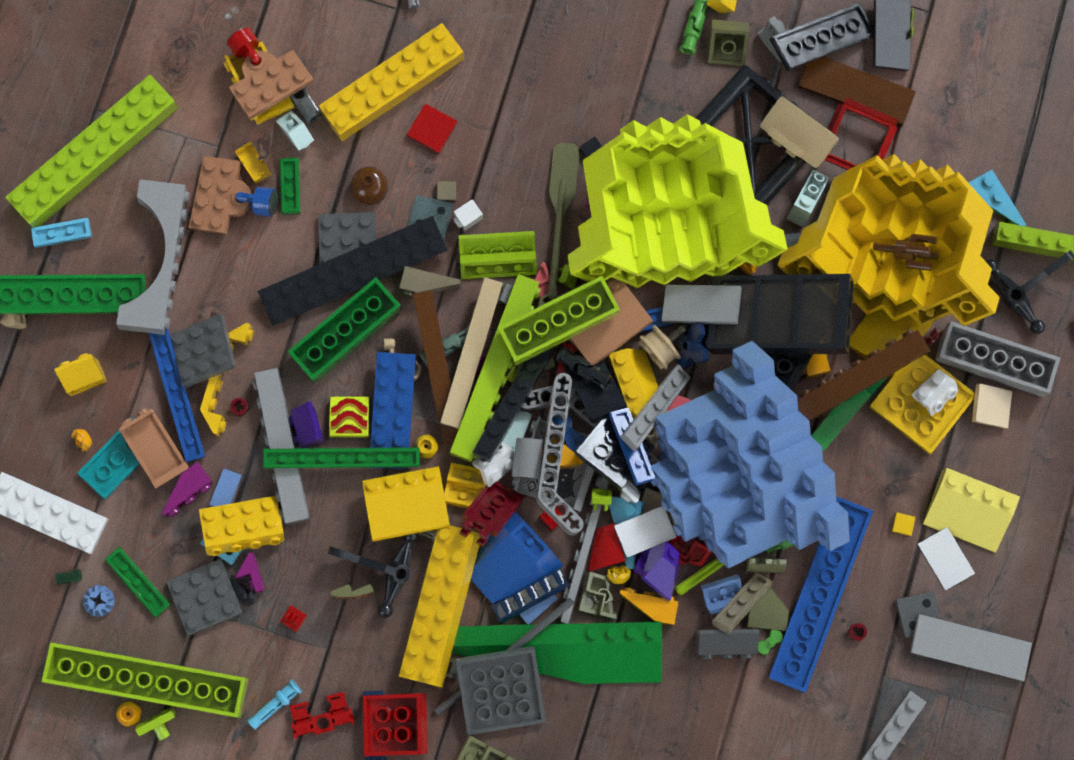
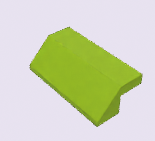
[459,231,537,280]

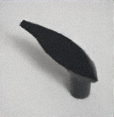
[230,575,257,605]

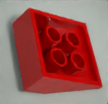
[363,693,428,756]

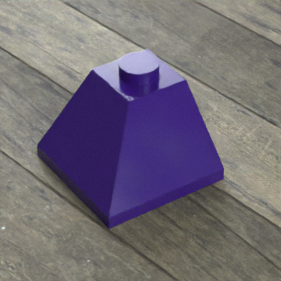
[641,541,680,601]

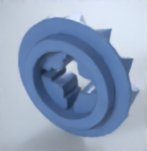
[83,585,115,617]

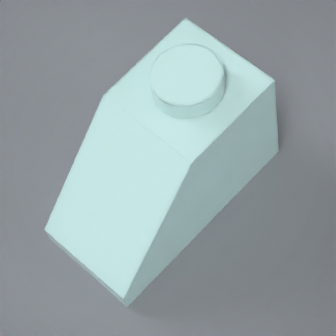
[276,111,314,150]

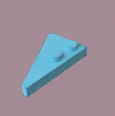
[968,170,1026,226]
[609,496,644,569]

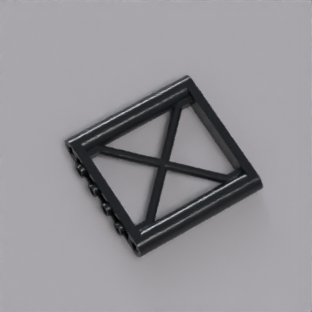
[695,65,811,205]

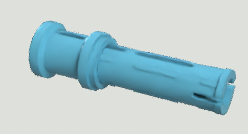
[247,679,303,730]

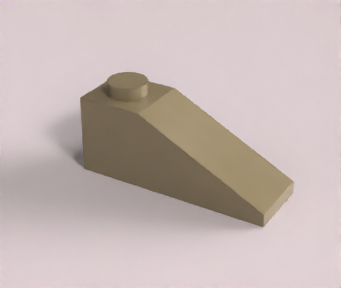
[399,266,461,298]

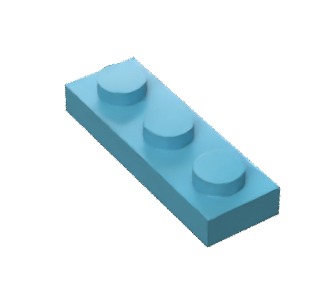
[31,218,92,248]

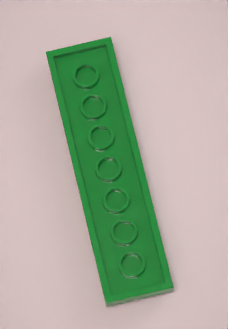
[0,274,146,315]

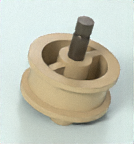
[638,325,686,370]

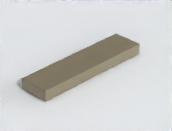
[712,572,773,634]

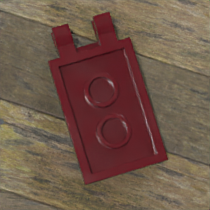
[459,481,525,547]

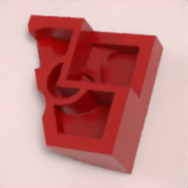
[588,523,626,572]
[669,533,711,566]

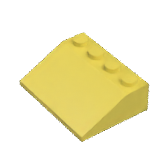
[923,468,1020,553]

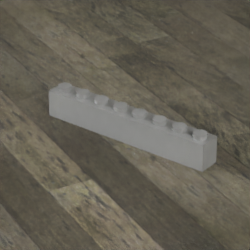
[252,368,310,525]

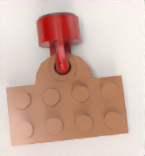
[227,27,314,120]

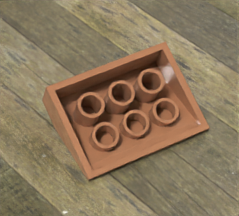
[568,277,653,366]

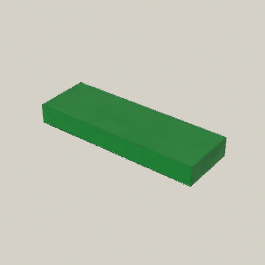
[280,158,301,215]

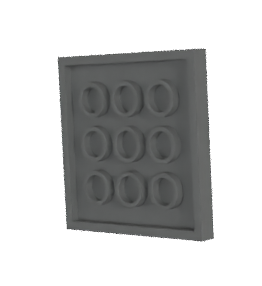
[456,646,546,735]

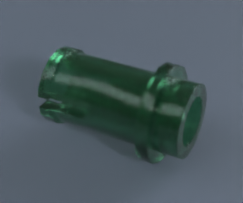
[55,568,82,585]

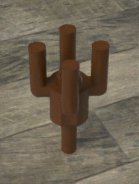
[873,234,939,271]

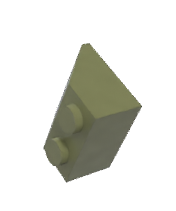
[708,20,750,66]

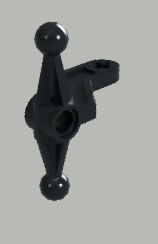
[985,250,1074,334]
[328,533,418,618]

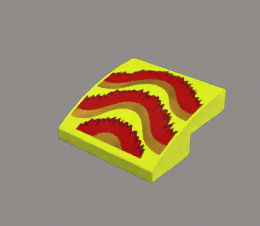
[330,397,369,438]

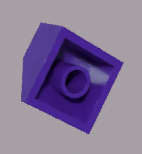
[289,401,324,448]

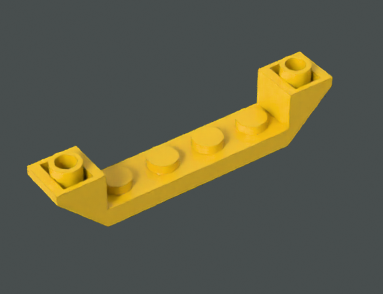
[200,323,254,437]

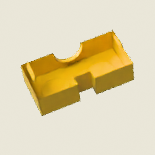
[235,141,272,184]

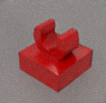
[280,605,308,632]

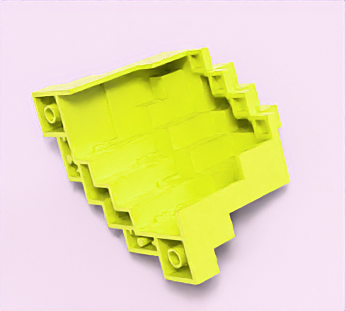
[568,114,788,288]

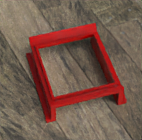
[824,97,898,170]

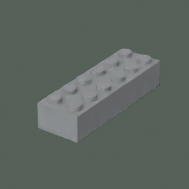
[934,321,1060,397]

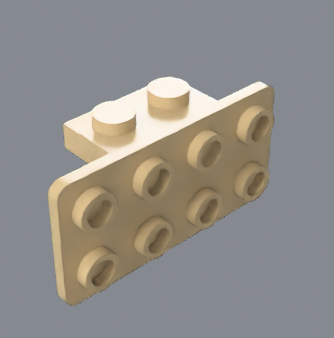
[760,97,839,168]

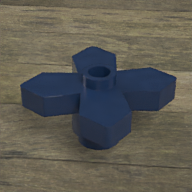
[674,323,709,369]

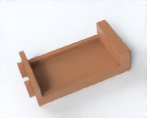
[118,408,189,489]

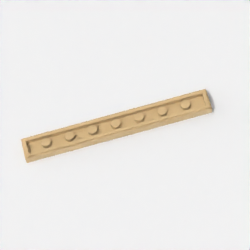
[440,277,503,429]

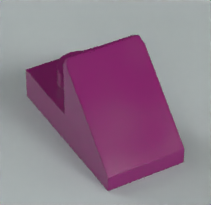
[236,552,266,593]

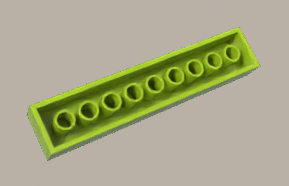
[5,75,178,228]
[42,642,249,718]

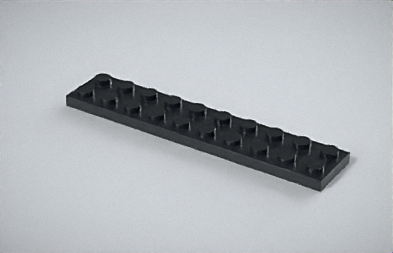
[257,216,448,326]

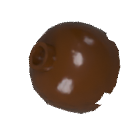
[351,166,389,205]

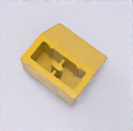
[55,353,107,396]

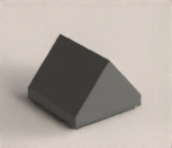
[446,658,458,680]

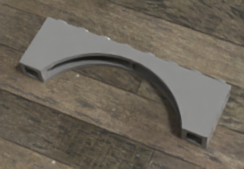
[116,179,190,335]

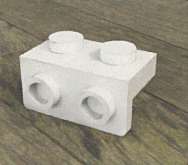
[912,369,958,416]
[472,442,514,487]

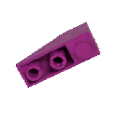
[162,462,214,518]

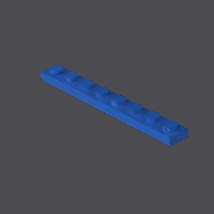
[149,329,206,463]

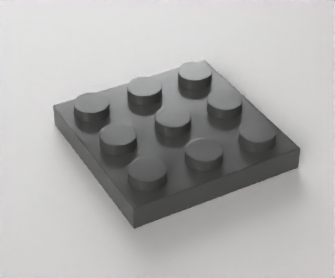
[318,212,376,264]
[171,313,236,388]
[166,559,243,636]

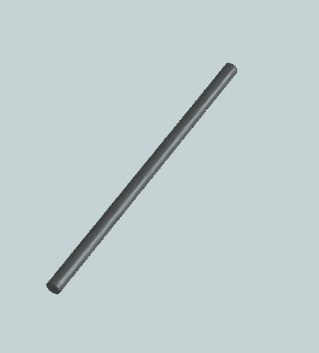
[434,597,575,716]

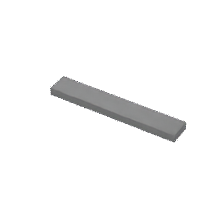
[620,364,691,451]

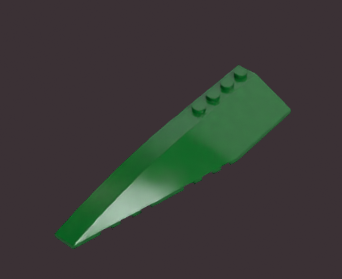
[452,622,662,684]

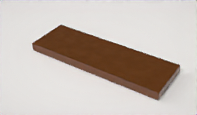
[798,57,916,126]

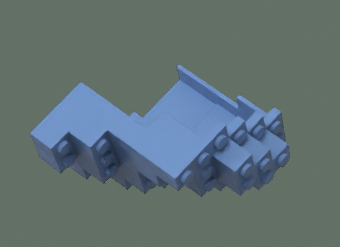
[651,341,850,568]

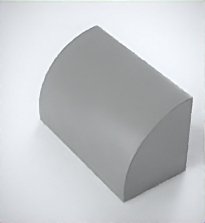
[512,438,543,480]

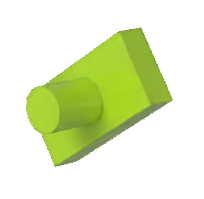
[135,706,176,741]

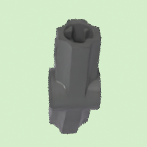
[291,87,322,124]

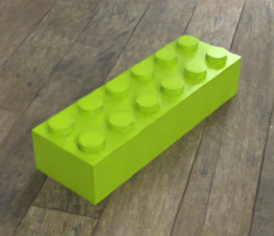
[498,276,620,365]

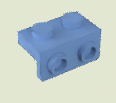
[701,574,742,614]

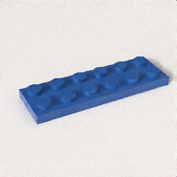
[369,352,416,470]

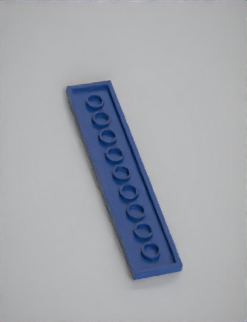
[768,496,873,693]

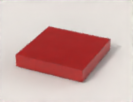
[407,103,458,154]

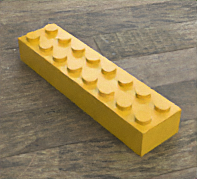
[319,23,464,141]
[399,525,480,688]

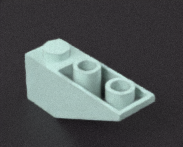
[786,170,829,227]

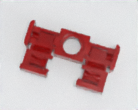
[290,691,354,740]

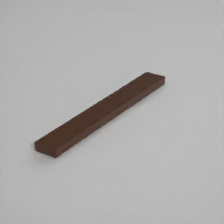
[413,290,459,445]

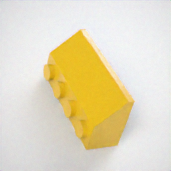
[609,348,667,419]

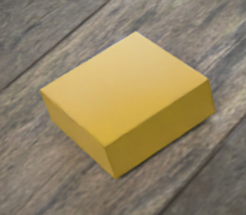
[891,512,915,536]

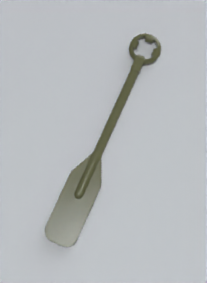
[538,143,579,307]

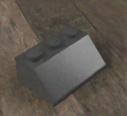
[696,629,759,659]

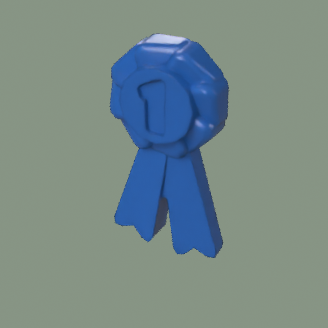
[552,414,586,451]

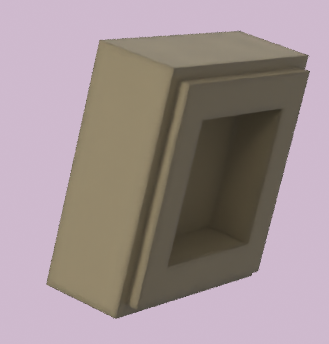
[437,181,456,201]

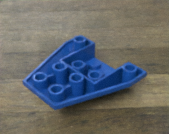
[471,512,563,604]

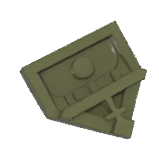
[747,587,789,631]

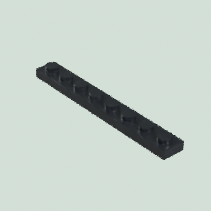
[473,345,558,463]

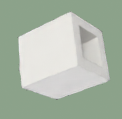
[453,199,483,231]

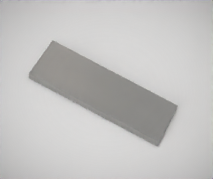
[910,614,1032,681]

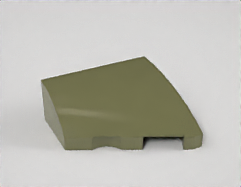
[744,557,787,574]
[577,572,617,619]

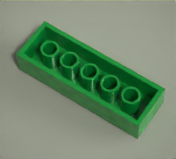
[287,277,402,384]

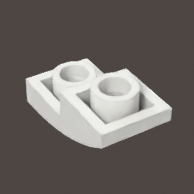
[618,480,640,503]

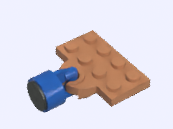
[189,156,278,235]

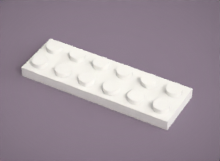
[0,472,109,554]

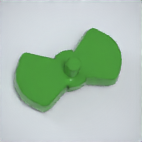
[758,629,783,655]

